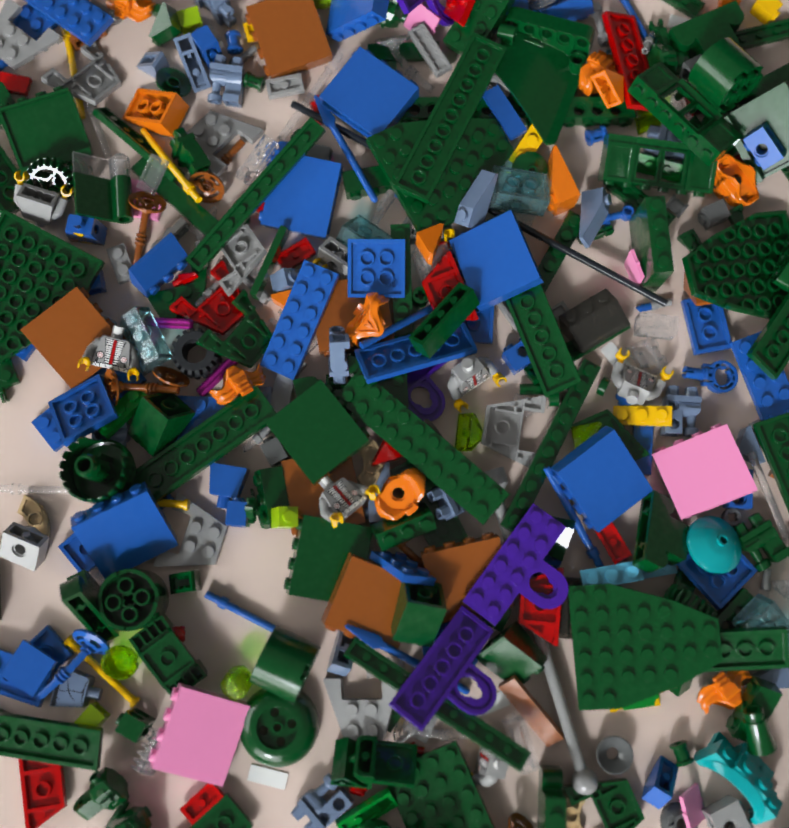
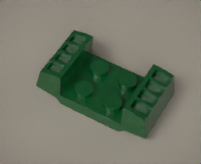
[129,615,207,696]

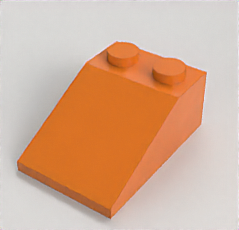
[122,88,189,137]
[546,145,580,216]

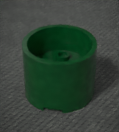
[688,37,764,114]
[97,569,169,631]
[250,626,320,703]

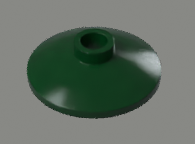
[155,67,192,97]
[511,152,548,189]

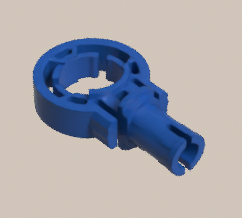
[682,360,738,394]

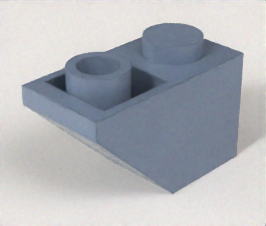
[270,268,300,293]

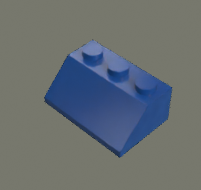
[528,0,594,21]
[128,232,188,298]

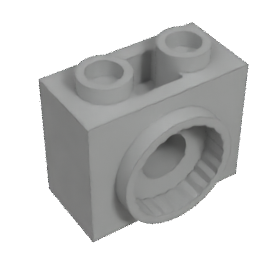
[0,522,50,571]
[701,795,754,828]

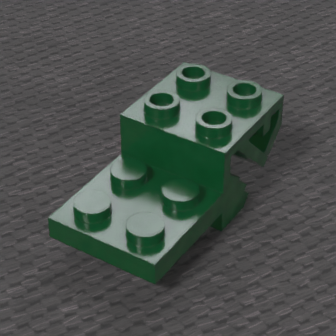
[330,735,417,789]

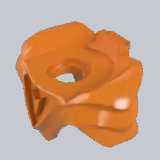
[105,0,156,22]
[578,50,617,96]
[713,154,759,207]
[346,292,389,348]
[209,364,266,405]
[374,468,426,521]
[697,670,753,714]

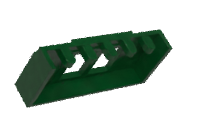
[627,61,742,167]
[598,133,718,198]

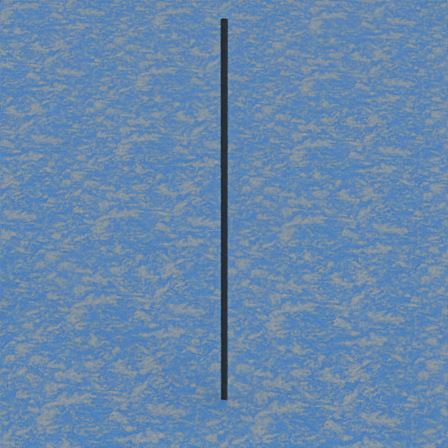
[291,101,668,307]

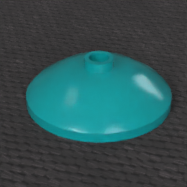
[686,516,742,574]

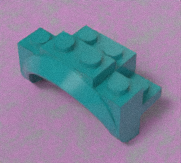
[694,731,783,825]

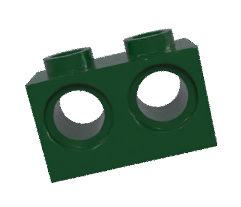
[115,707,156,743]

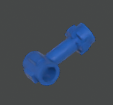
[602,205,635,225]

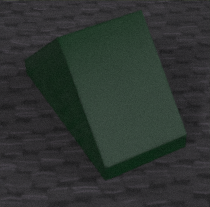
[149,2,182,44]
[169,570,201,594]

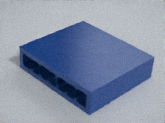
[326,0,389,42]
[319,47,419,138]
[259,150,343,239]
[449,210,544,312]
[551,426,653,533]
[70,482,179,579]

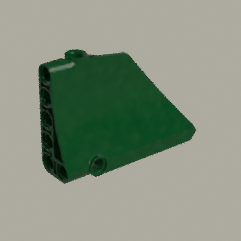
[495,7,595,145]

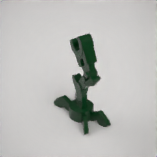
[245,488,264,528]

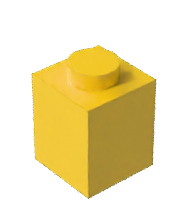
[749,0,783,25]

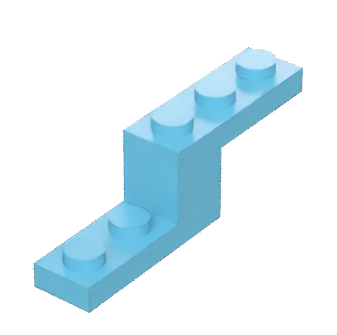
[579,561,677,585]

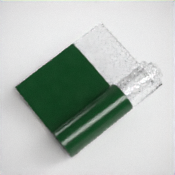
[72,151,134,224]

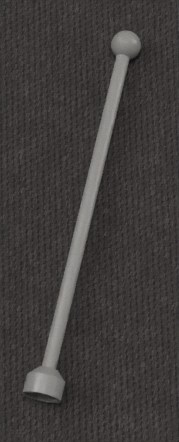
[485,467,598,795]

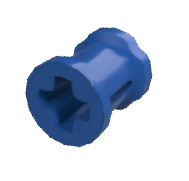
[225,30,243,55]
[584,125,608,146]

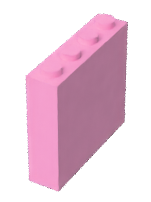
[652,423,758,521]
[148,683,251,787]

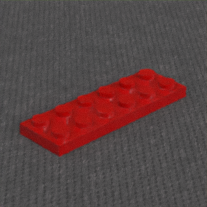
[602,11,650,111]

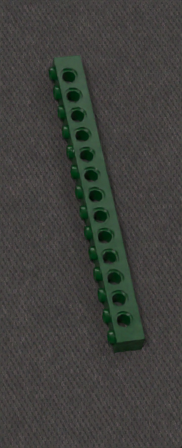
[397,97,635,127]

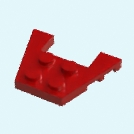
[169,260,245,335]

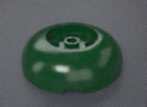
[240,688,319,767]

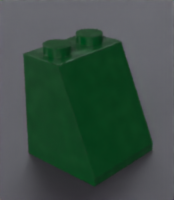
[128,393,196,456]
[391,582,447,647]
[475,621,548,684]

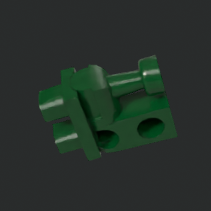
[170,127,211,181]
[733,512,789,572]

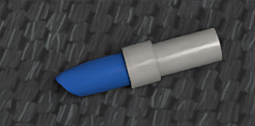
[635,298,672,312]

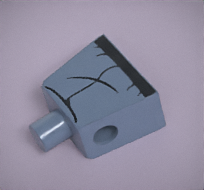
[50,665,103,707]

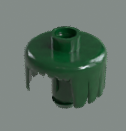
[59,437,136,504]

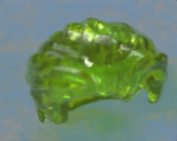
[100,645,139,680]
[220,665,253,701]

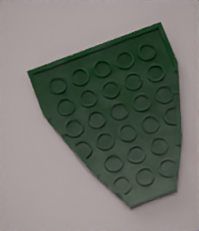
[366,118,514,232]
[0,210,105,361]
[682,210,789,320]
[568,583,723,711]

